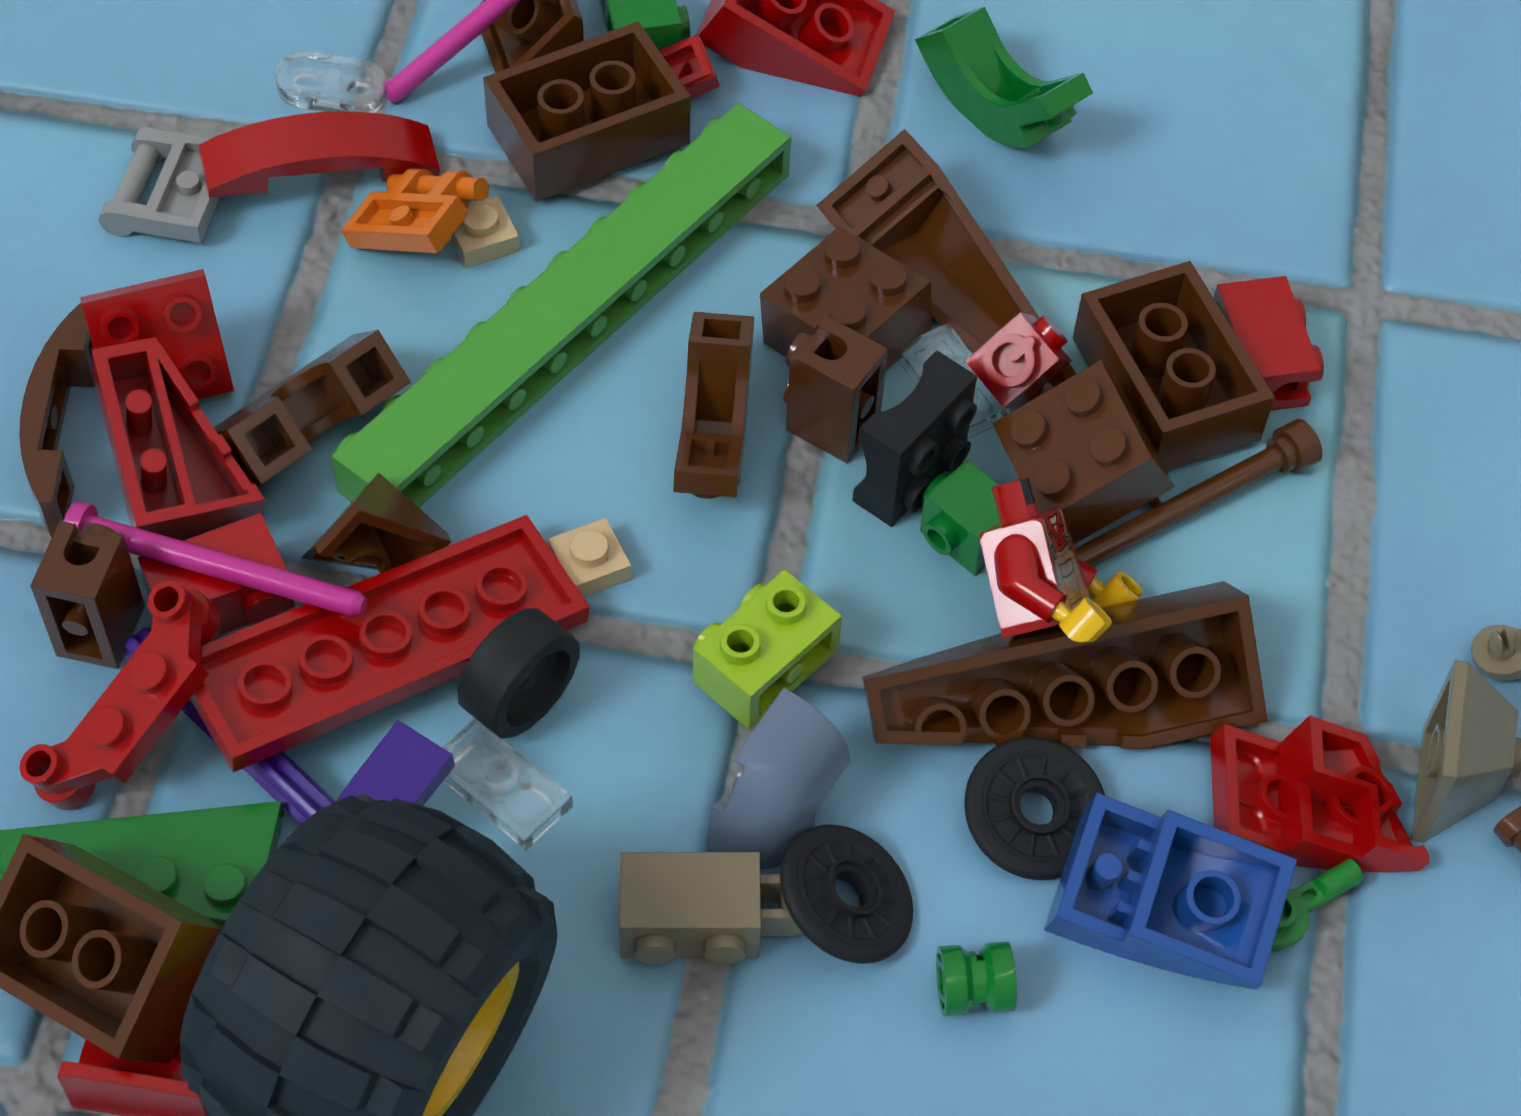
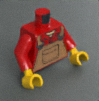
[980,477,1142,643]

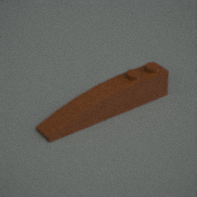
[862,581,1268,749]

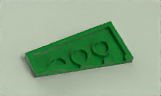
[0,801,285,926]

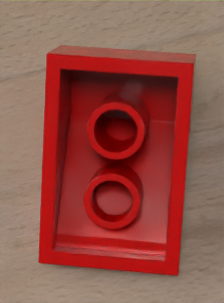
[697,0,895,97]

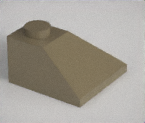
[1410,660,1521,843]

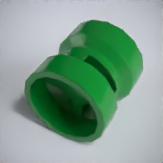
[936,941,1017,1016]

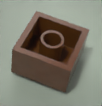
[760,226,932,371]
[992,360,1175,544]

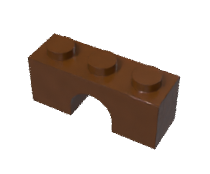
[214,330,411,485]

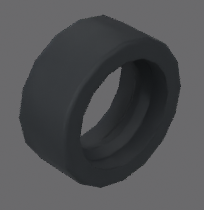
[457,608,580,739]

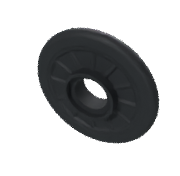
[964,737,1105,880]
[780,824,913,964]

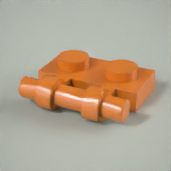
[340,169,489,254]

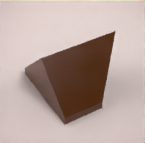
[301,473,452,573]

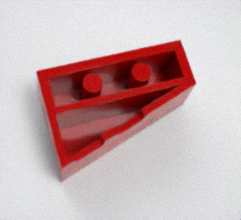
[92,337,265,541]

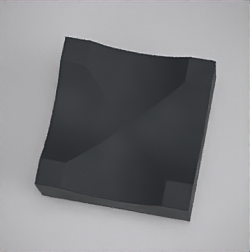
[852,350,977,527]

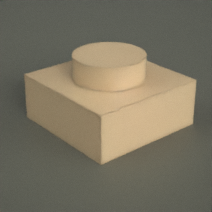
[451,195,520,269]
[548,518,632,597]

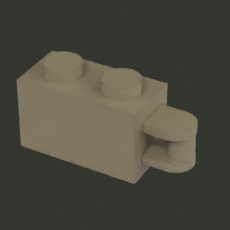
[619,852,802,965]

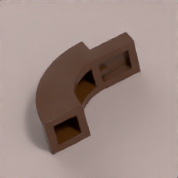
[673,312,755,499]

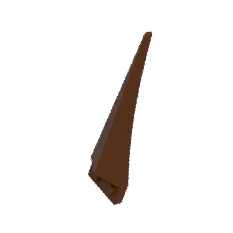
[816,129,1162,507]

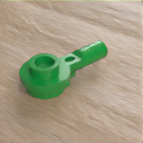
[1271,859,1364,951]

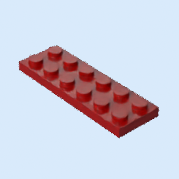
[190,515,590,773]

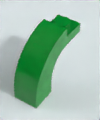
[915,7,1093,148]

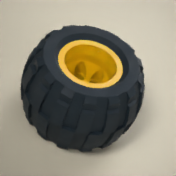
[180,794,558,1116]

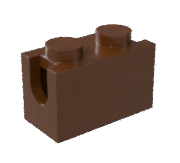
[783,315,888,464]
[30,521,145,669]

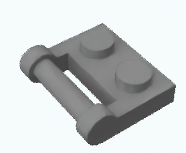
[99,127,220,243]

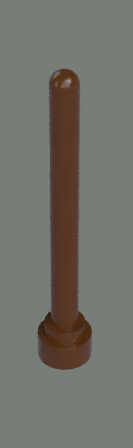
[1075,419,1323,567]

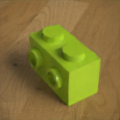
[693,569,842,730]

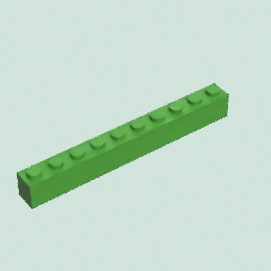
[331,103,791,507]

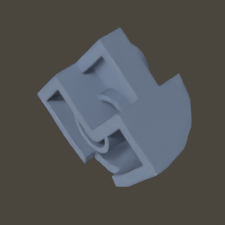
[709,688,851,869]

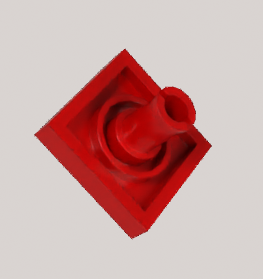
[80,269,234,399]

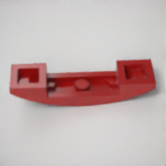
[199,111,440,198]

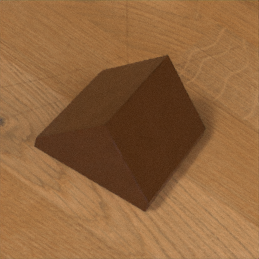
[477,0,584,73]

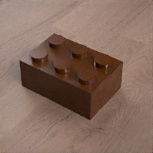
[483,21,691,202]
[1072,261,1275,471]
[0,834,223,1064]

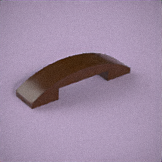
[19,303,96,538]

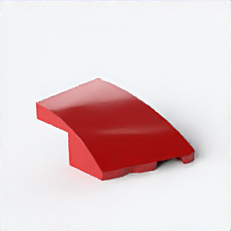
[1210,715,1430,872]

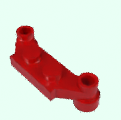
[20,580,220,810]

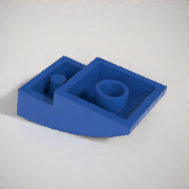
[1044,792,1297,990]

